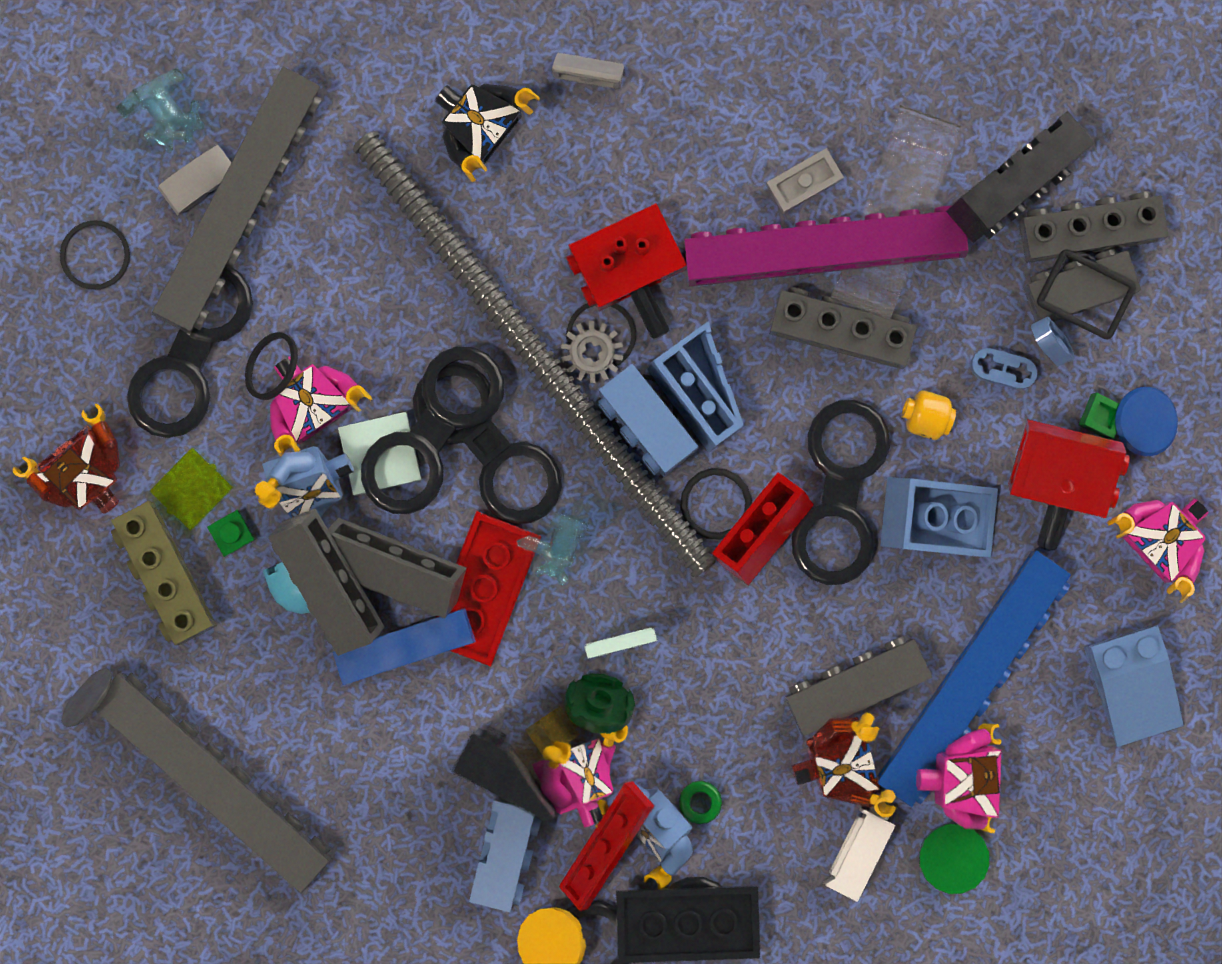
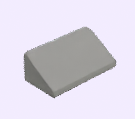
[552,53,624,90]

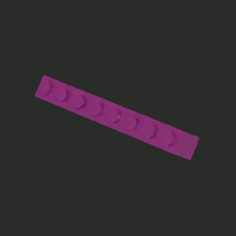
[684,206,969,287]

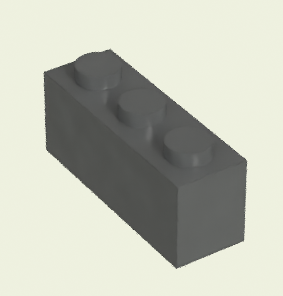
[1023,248,1141,322]

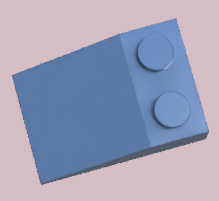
[880,477,998,558]
[1084,625,1184,747]

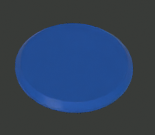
[1115,387,1178,456]

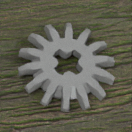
[561,321,623,383]

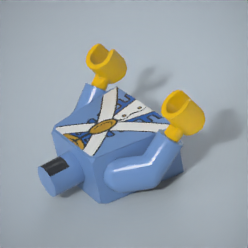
[255,446,354,519]
[595,784,693,889]

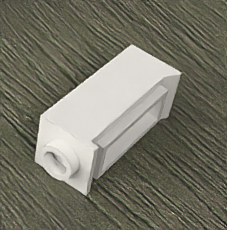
[823,805,896,902]

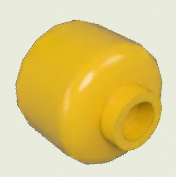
[901,390,956,440]

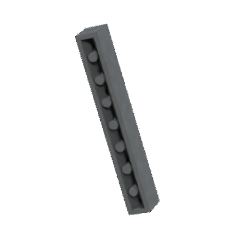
[152,66,322,335]
[95,673,332,893]

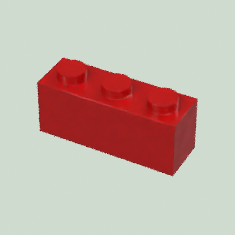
[712,472,814,586]

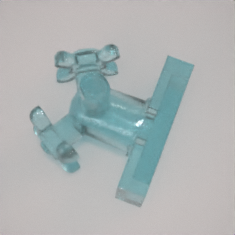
[116,67,205,153]
[517,510,591,586]

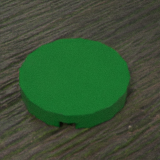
[919,823,989,894]

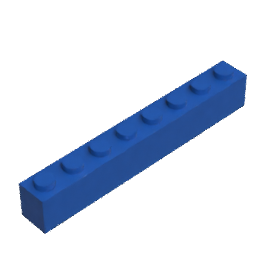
[874,550,1071,807]

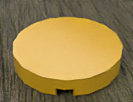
[517,907,586,964]

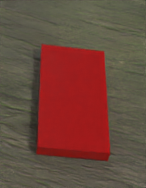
[435,511,542,667]

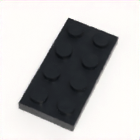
[616,886,760,963]

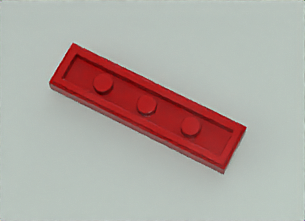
[559,781,655,911]

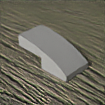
[158,145,231,216]

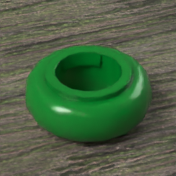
[679,781,722,824]

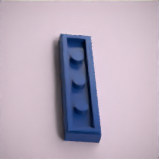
[332,609,476,685]

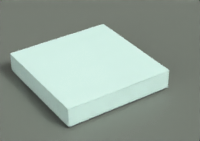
[338,412,422,496]
[585,628,657,658]

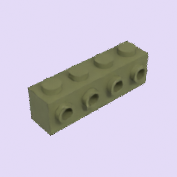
[111,501,217,645]

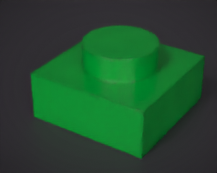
[1079,393,1119,439]
[207,510,256,557]

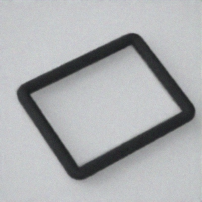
[1037,249,1136,340]

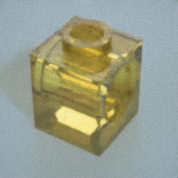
[525,705,580,756]

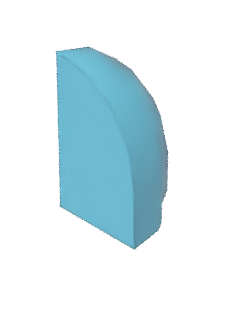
[263,562,310,614]

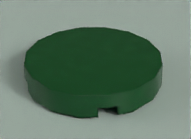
[564,673,635,734]

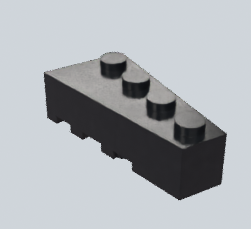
[946,111,1095,243]

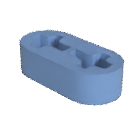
[1031,316,1075,366]
[970,348,1037,390]

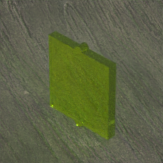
[150,448,233,531]

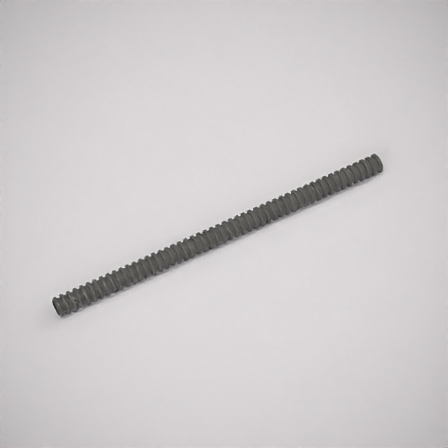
[353,131,716,577]

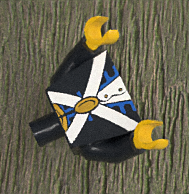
[435,84,540,182]

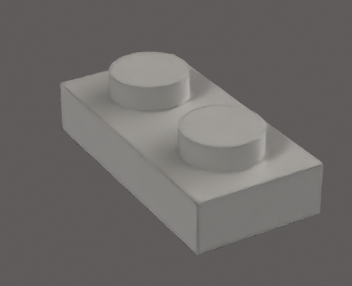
[766,148,844,214]

